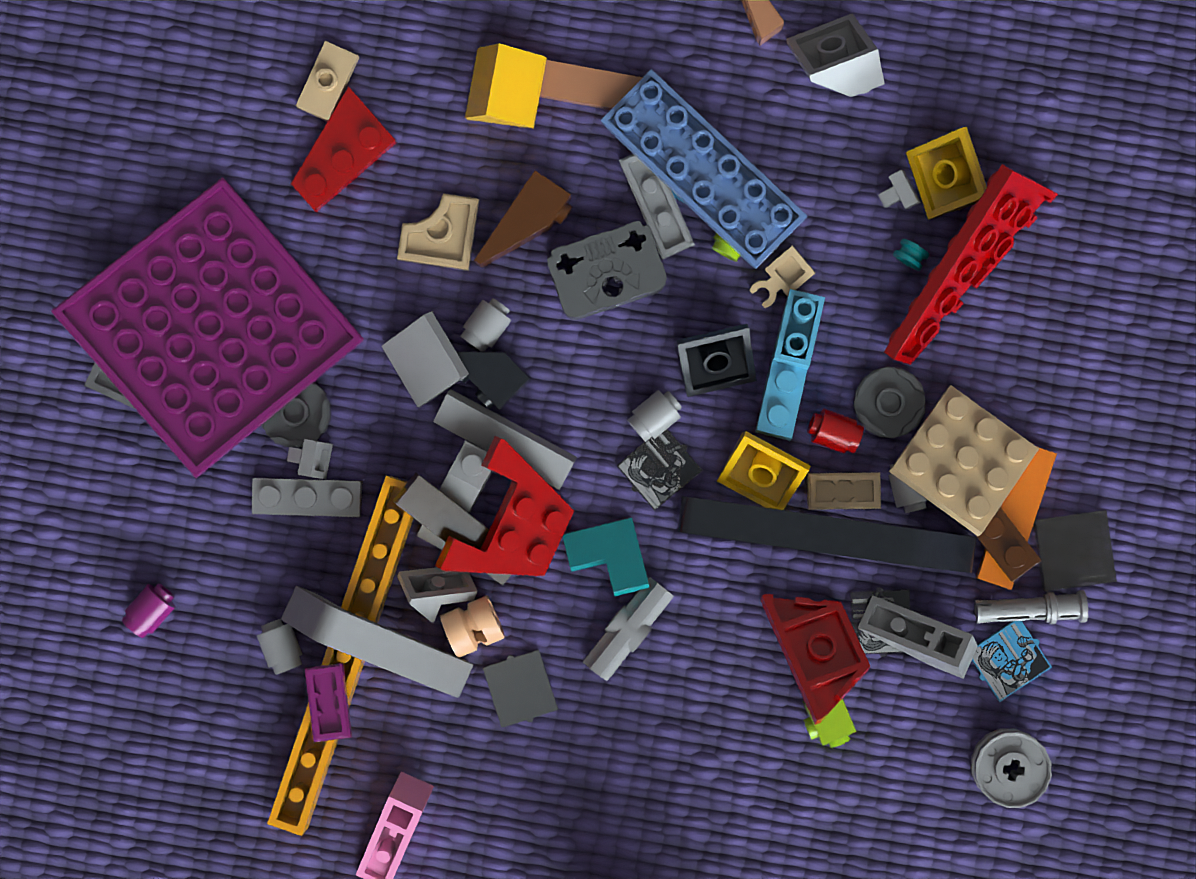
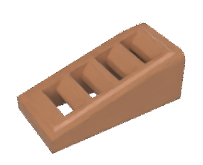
[741,0,784,46]

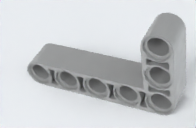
[281,586,474,698]

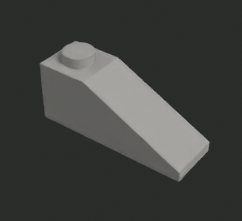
[417,441,493,550]
[858,595,978,679]

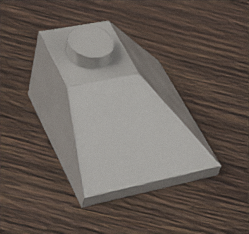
[786,13,885,97]

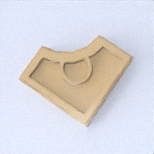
[397,193,479,271]

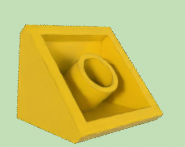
[465,43,547,129]
[906,127,987,220]
[717,431,811,510]

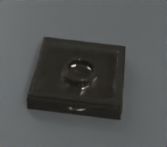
[1033,510,1117,591]

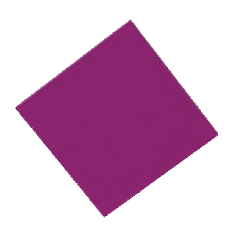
[51,177,364,479]

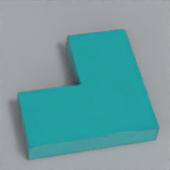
[563,518,650,597]

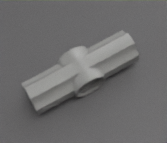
[583,577,674,681]

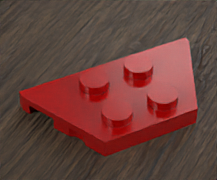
[760,594,870,725]

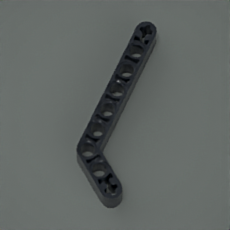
[677,496,977,573]

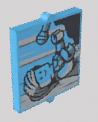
[972,621,1052,702]

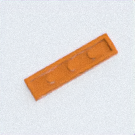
[975,447,1057,590]

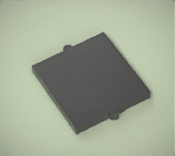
[483,649,558,728]

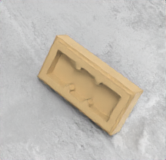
[296,41,359,122]
[807,472,881,510]

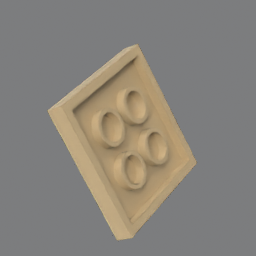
[889,385,1039,536]

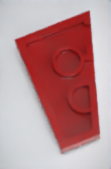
[291,87,397,212]

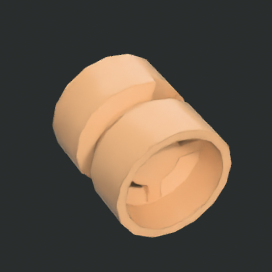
[440,595,505,658]

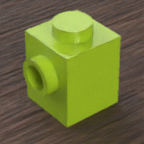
[802,699,856,748]

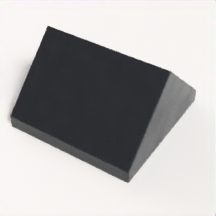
[674,324,757,397]

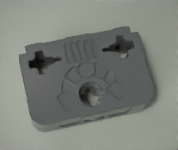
[547,221,667,320]

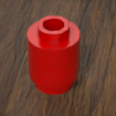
[807,408,864,454]

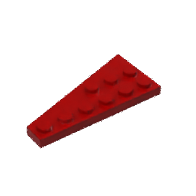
[884,164,1058,365]

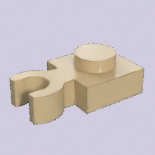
[750,245,816,308]

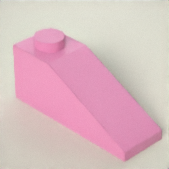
[356,771,434,879]

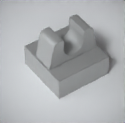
[878,170,921,209]
[287,439,333,479]

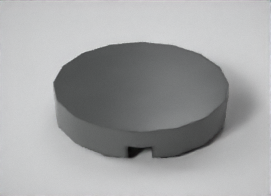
[853,367,926,438]
[261,382,331,448]

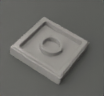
[381,311,469,407]

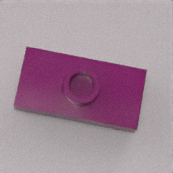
[305,663,352,742]

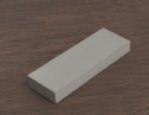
[619,154,695,260]

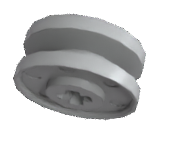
[971,728,1052,808]

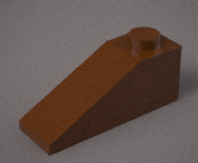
[474,170,573,268]

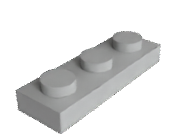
[252,478,362,517]

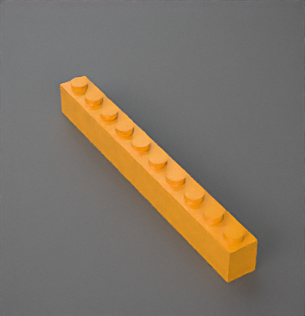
[267,476,414,836]

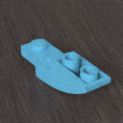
[755,289,825,441]

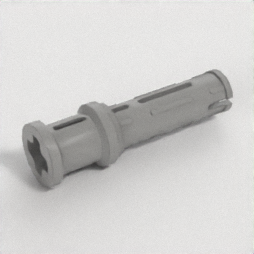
[974,590,1088,624]

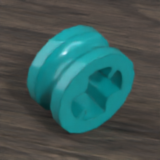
[892,239,930,271]

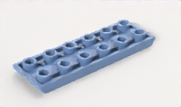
[601,69,807,269]

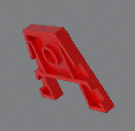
[435,436,574,576]

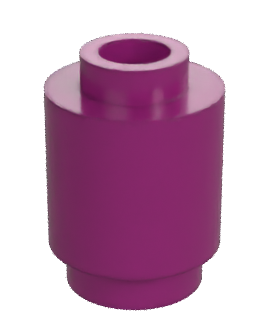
[122,583,176,638]

